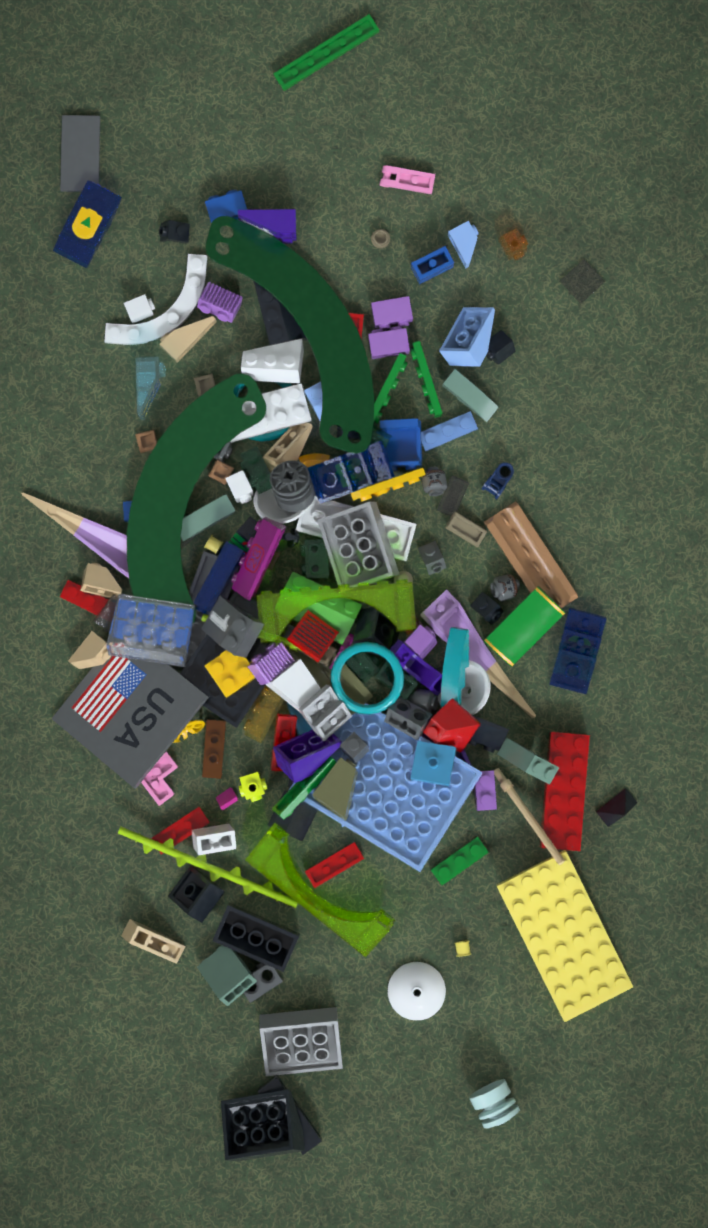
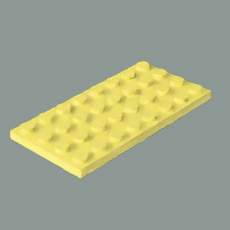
[496,850,633,1022]

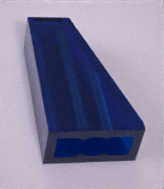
[193,541,245,614]

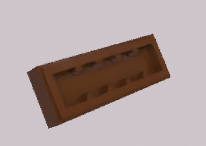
[202,720,226,779]

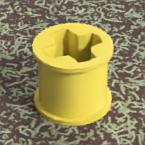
[204,535,224,555]
[454,940,471,957]

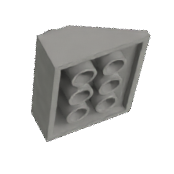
[317,502,400,593]
[259,1007,343,1076]

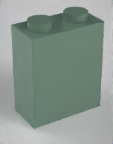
[497,738,559,785]
[197,945,257,1006]

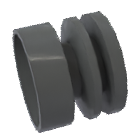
[269,460,315,512]

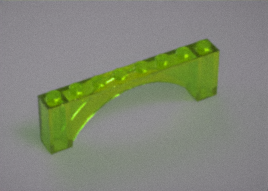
[257,579,416,643]
[245,823,396,957]

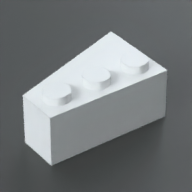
[241,339,304,383]

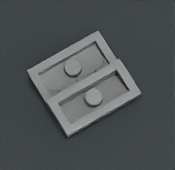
[299,684,352,741]

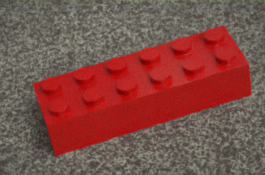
[540,732,590,851]

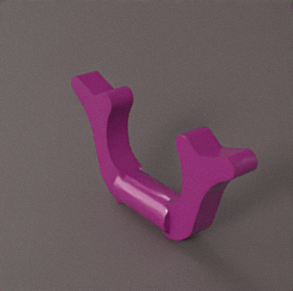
[329,633,354,669]

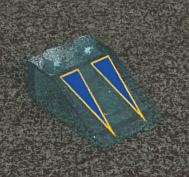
[136,357,166,421]

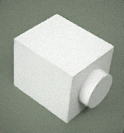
[124,294,155,324]

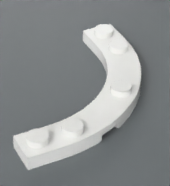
[105,254,207,345]

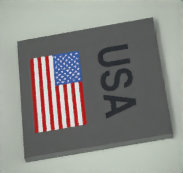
[52,635,209,789]

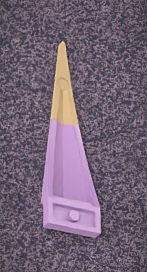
[22,493,129,578]
[420,589,536,718]

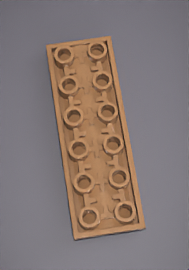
[484,501,578,608]

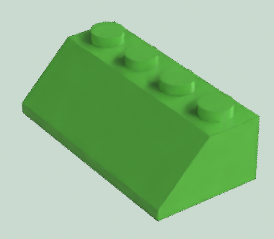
[274,572,362,644]

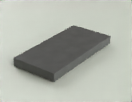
[60,115,101,192]

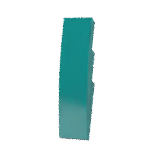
[441,627,469,707]

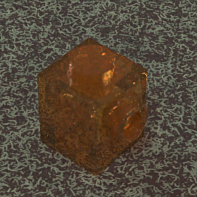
[499,228,528,261]

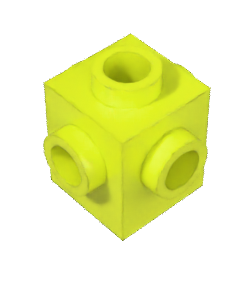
[238,772,268,802]

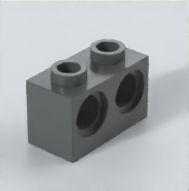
[384,696,432,740]
[244,962,283,1003]

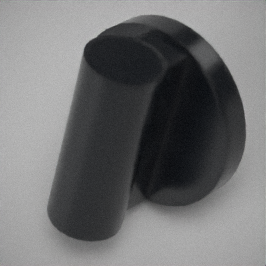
[281,529,300,548]

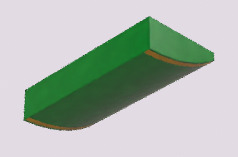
[484,586,566,667]

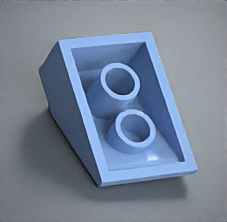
[439,307,495,367]

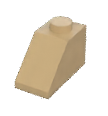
[80,563,122,600]
[68,631,116,669]

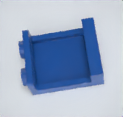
[380,419,422,471]

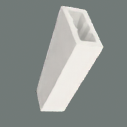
[266,659,321,713]

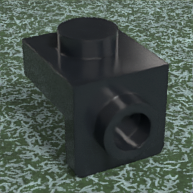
[159,220,190,244]
[470,592,504,625]

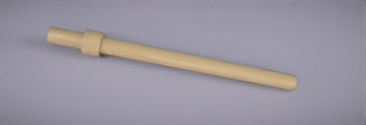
[494,768,565,865]

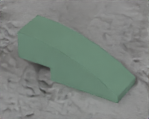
[443,369,499,422]
[181,495,235,541]

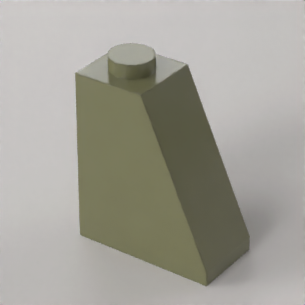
[312,757,358,821]

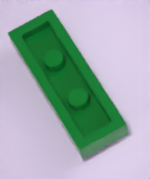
[431,836,489,886]

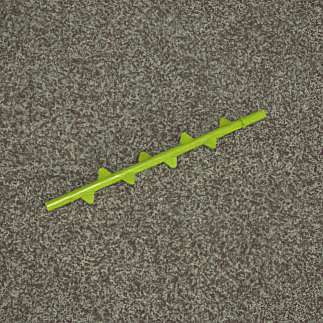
[118,826,298,908]

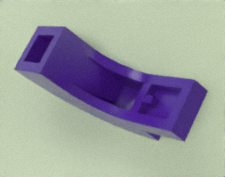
[390,639,442,696]

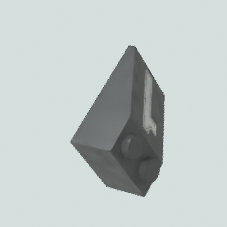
[202,595,264,658]

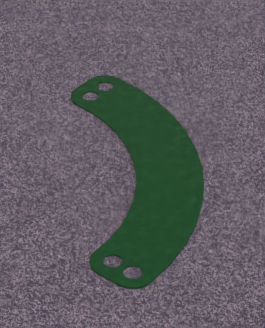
[205,216,374,454]
[127,374,266,637]

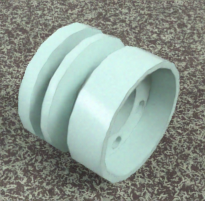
[469,1079,520,1128]

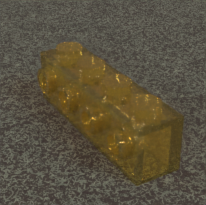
[243,685,285,744]

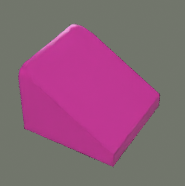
[216,788,239,810]

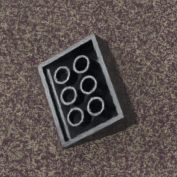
[253,281,307,345]
[221,1089,305,1161]

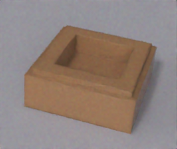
[135,430,157,453]
[208,459,234,485]

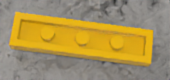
[351,468,426,502]

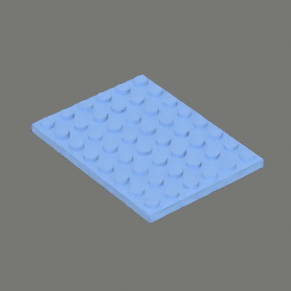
[288,704,482,872]

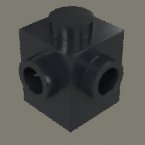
[486,330,516,365]

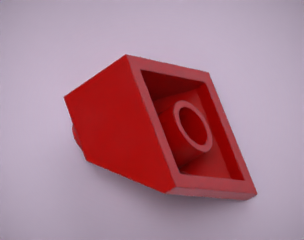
[423,698,481,752]

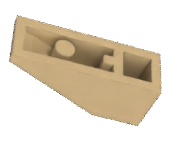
[159,316,216,363]
[263,422,313,474]
[121,919,186,964]

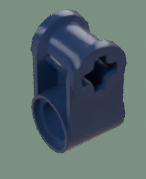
[481,463,514,500]

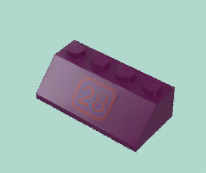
[231,517,287,601]

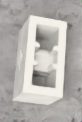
[225,470,254,504]
[192,824,236,855]

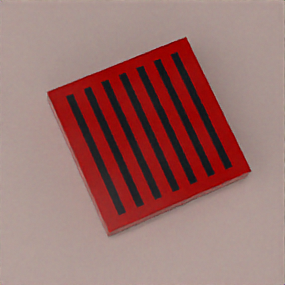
[287,610,339,662]

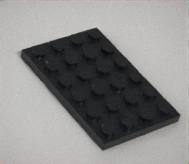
[180,591,295,728]

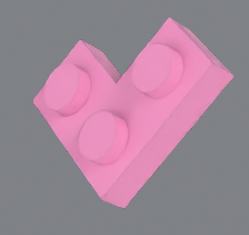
[141,752,178,806]

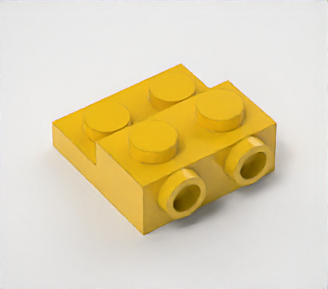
[205,650,255,698]

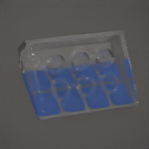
[106,594,195,667]

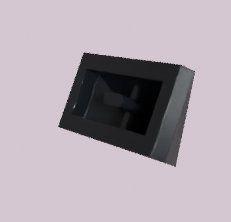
[596,788,638,827]

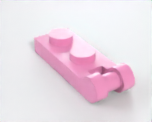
[380,166,435,194]

